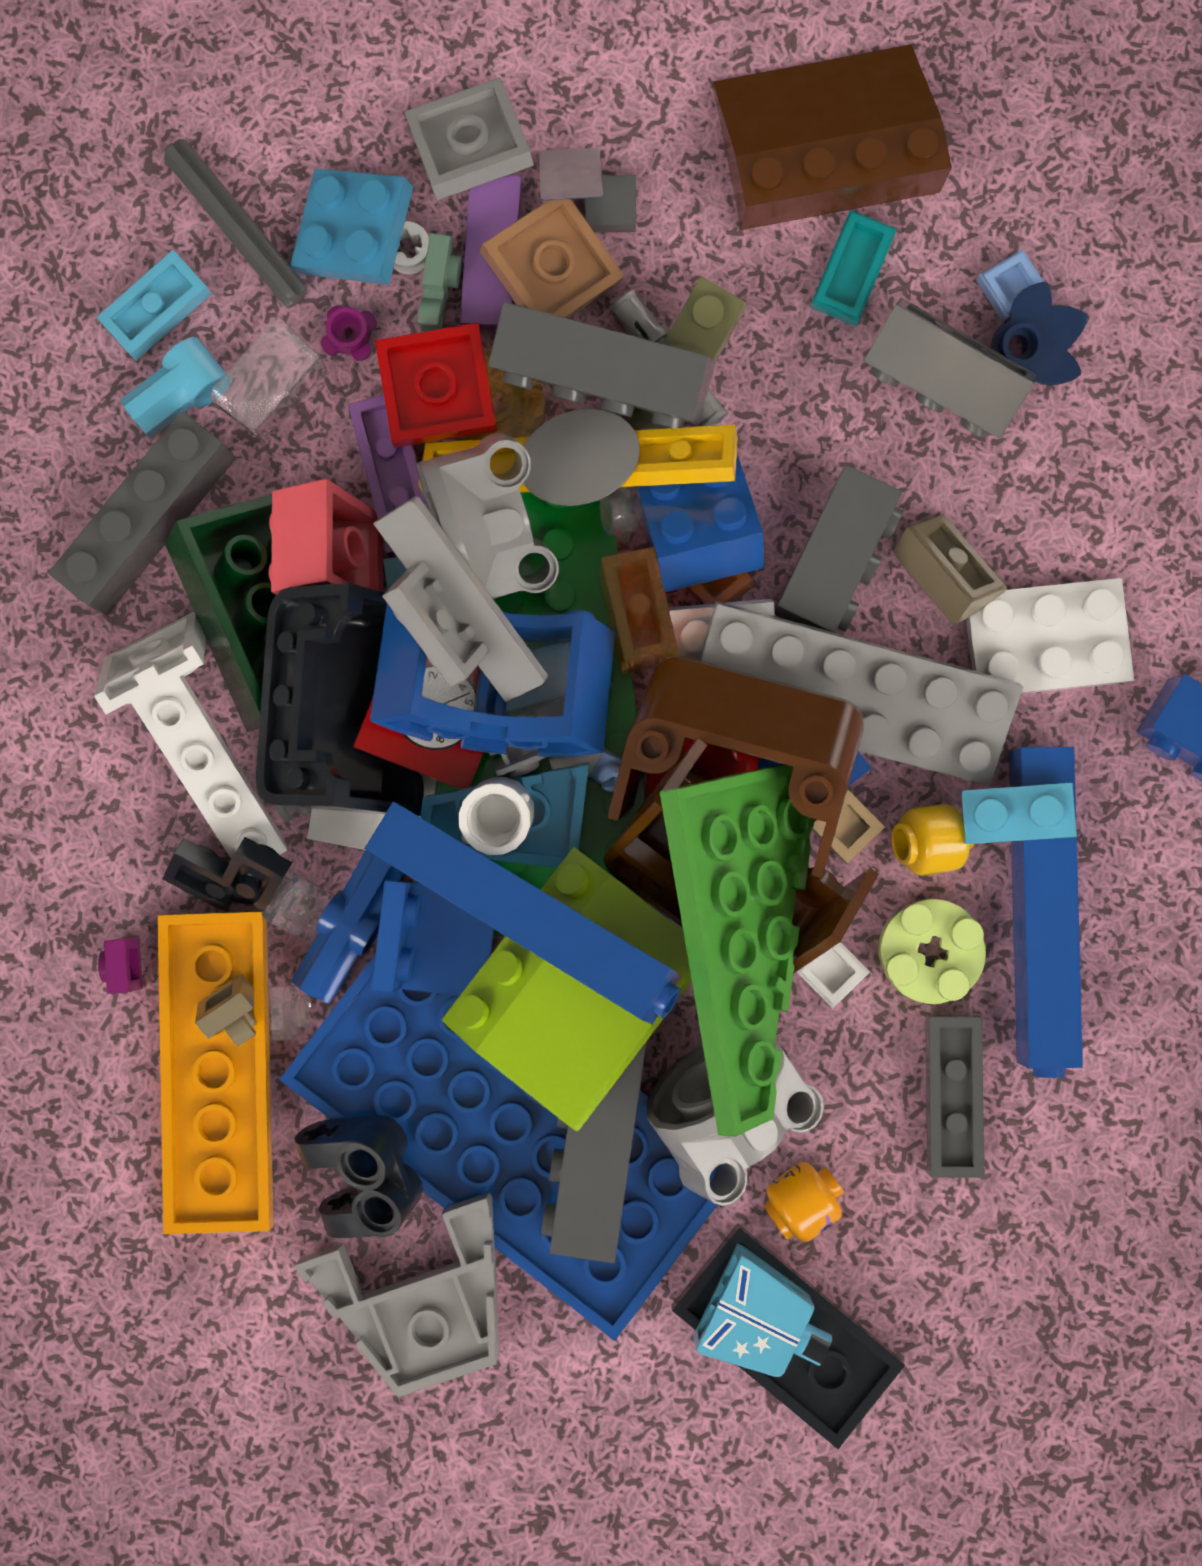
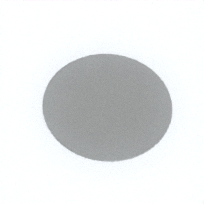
[523,409,640,506]

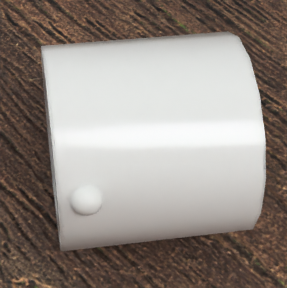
[459,777,534,855]

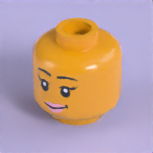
[763,1161,845,1242]

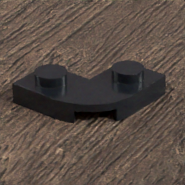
[162,837,293,911]

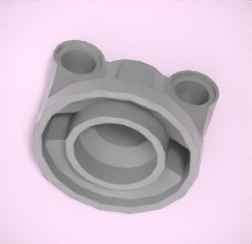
[417,433,559,599]
[646,1039,823,1206]

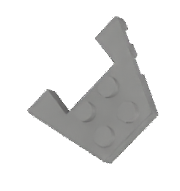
[295,1192,500,1397]

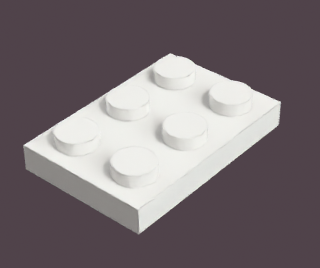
[966,578,1134,694]

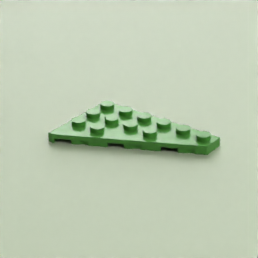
[660,764,815,1137]

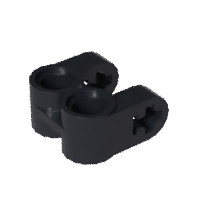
[294,1114,423,1238]

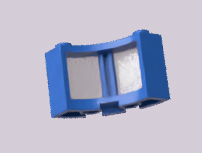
[370,603,615,757]

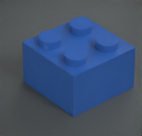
[635,453,764,593]

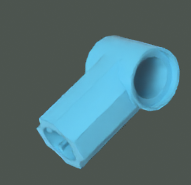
[120,337,231,438]

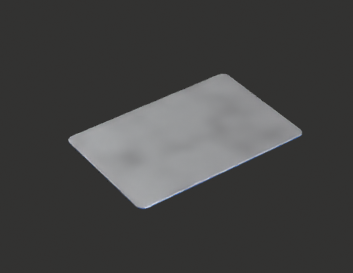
[539,148,603,200]

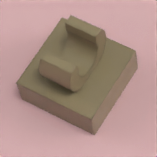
[195,974,257,1046]

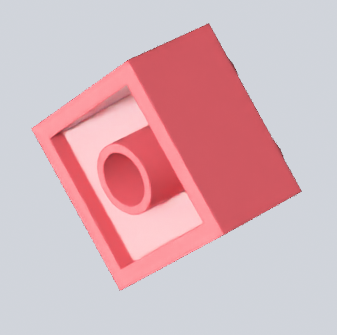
[269,478,383,594]

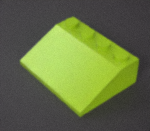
[442,847,692,1132]

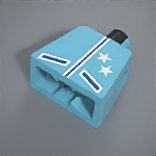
[693,1243,832,1377]

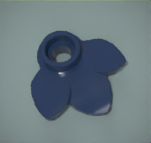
[991,282,1089,386]

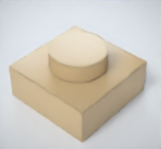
[812,790,885,864]

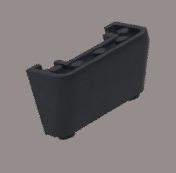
[256,583,424,816]

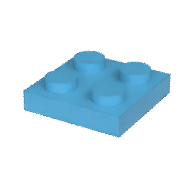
[290,169,413,285]

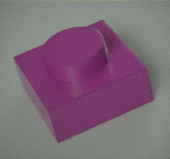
[98,937,143,994]

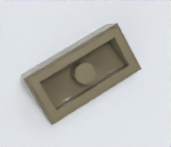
[893,514,1007,625]

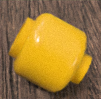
[892,804,974,876]

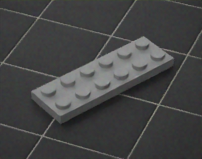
[699,601,1023,786]

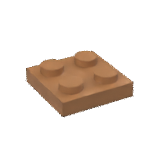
[479,199,625,319]

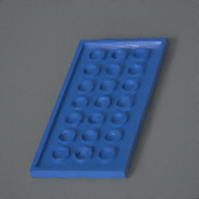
[279,954,718,1341]

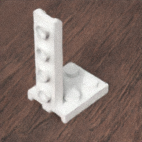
[94,612,287,859]

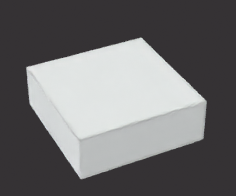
[797,942,870,1009]

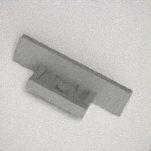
[373,497,548,702]

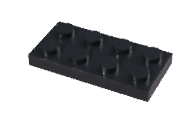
[671,1223,905,1449]

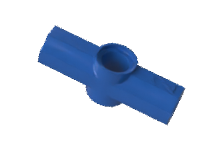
[291,850,406,1004]

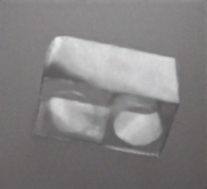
[210,315,327,444]

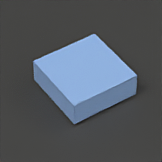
[976,249,1044,323]

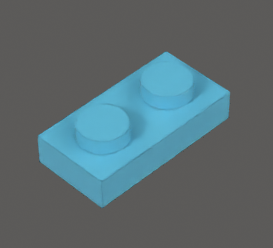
[96,250,212,361]
[962,783,1077,844]

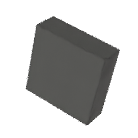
[585,175,636,232]

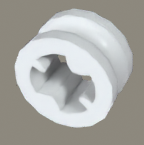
[394,221,429,275]

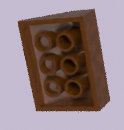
[712,44,952,230]

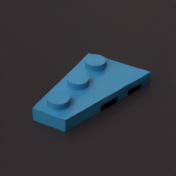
[421,762,590,868]

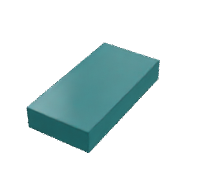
[810,210,897,327]

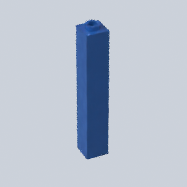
[1009,747,1083,1078]
[364,802,682,1025]

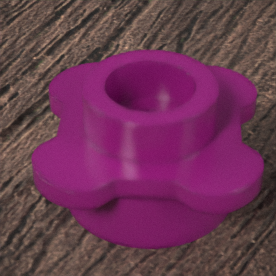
[321,305,377,361]

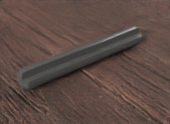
[164,139,308,308]

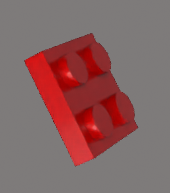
[375,323,497,448]

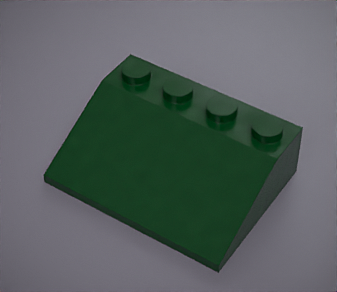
[165,494,277,732]

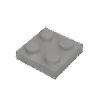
[404,77,534,200]

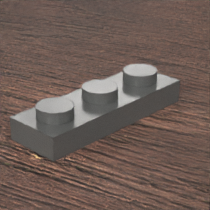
[925,1015,984,1178]

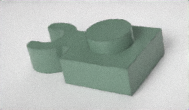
[417,233,462,332]

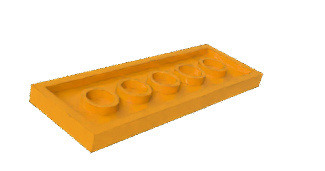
[157,911,274,1234]

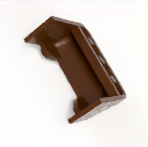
[608,656,864,878]
[603,738,879,974]

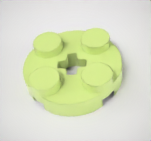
[878,899,986,1004]

